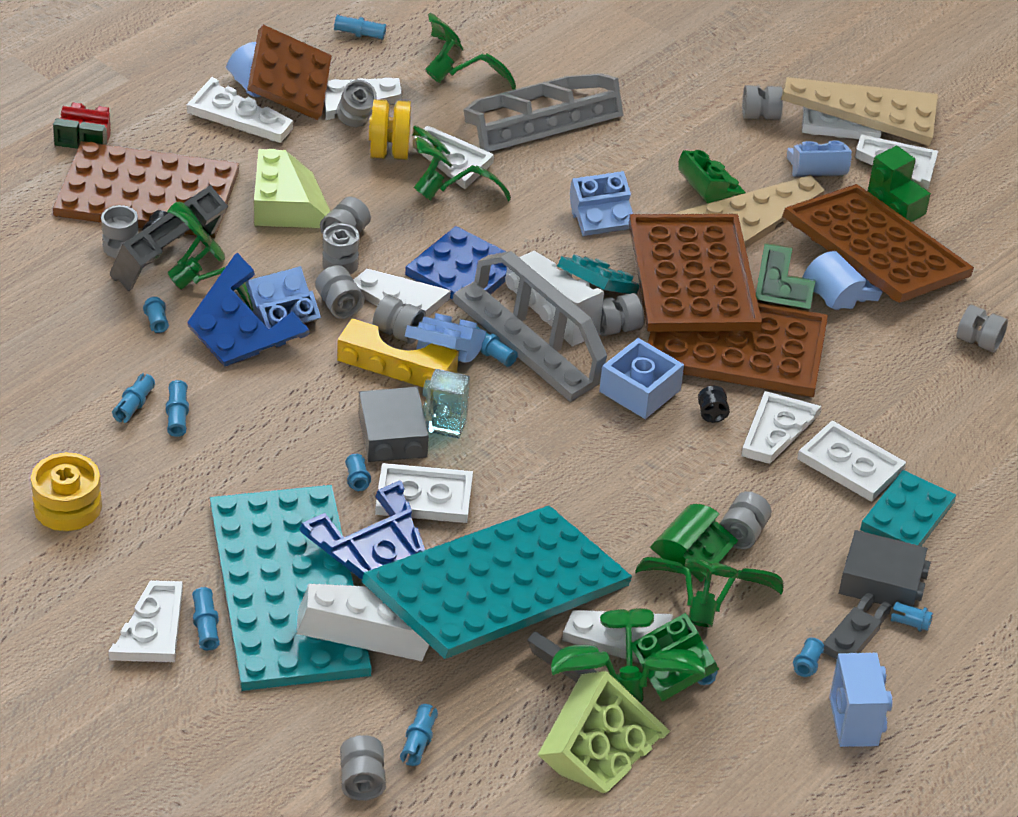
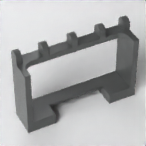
[110,185,228,292]

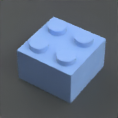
[599,338,684,419]
[829,653,892,747]

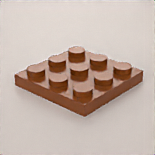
[247,25,332,120]

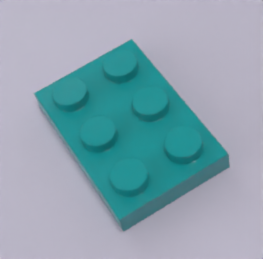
[557,254,640,295]
[860,470,956,546]

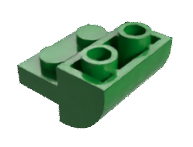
[678,150,746,204]
[650,504,738,582]
[632,612,719,701]

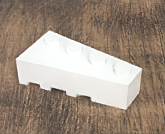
[505,251,604,347]
[297,584,429,661]

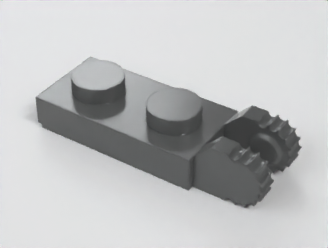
[823,592,892,659]

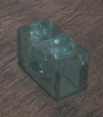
[423,368,470,439]

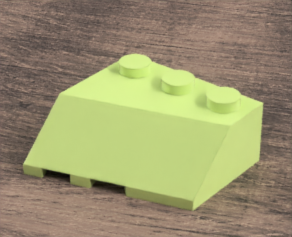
[254,149,330,228]
[538,671,671,793]

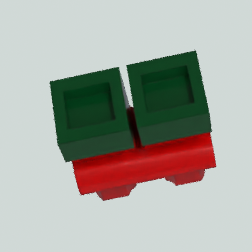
[53,102,111,149]

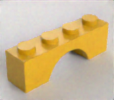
[337,318,459,394]

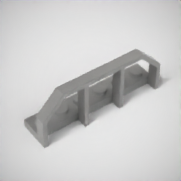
[463,73,623,152]
[453,251,607,402]

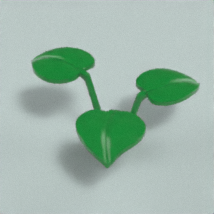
[424,12,516,90]
[412,125,511,202]
[167,202,254,311]
[635,557,784,628]
[551,608,705,703]

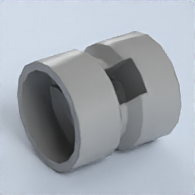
[337,79,377,127]
[742,85,783,120]
[320,197,371,234]
[101,205,138,258]
[322,223,359,274]
[315,265,365,319]
[600,293,644,336]
[373,295,426,344]
[957,305,1008,353]
[720,491,772,549]
[340,735,386,800]

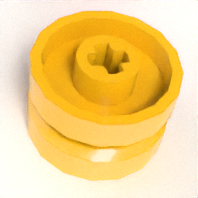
[369,99,411,160]
[31,452,102,531]

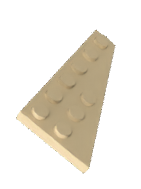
[781,77,938,146]
[673,175,825,247]

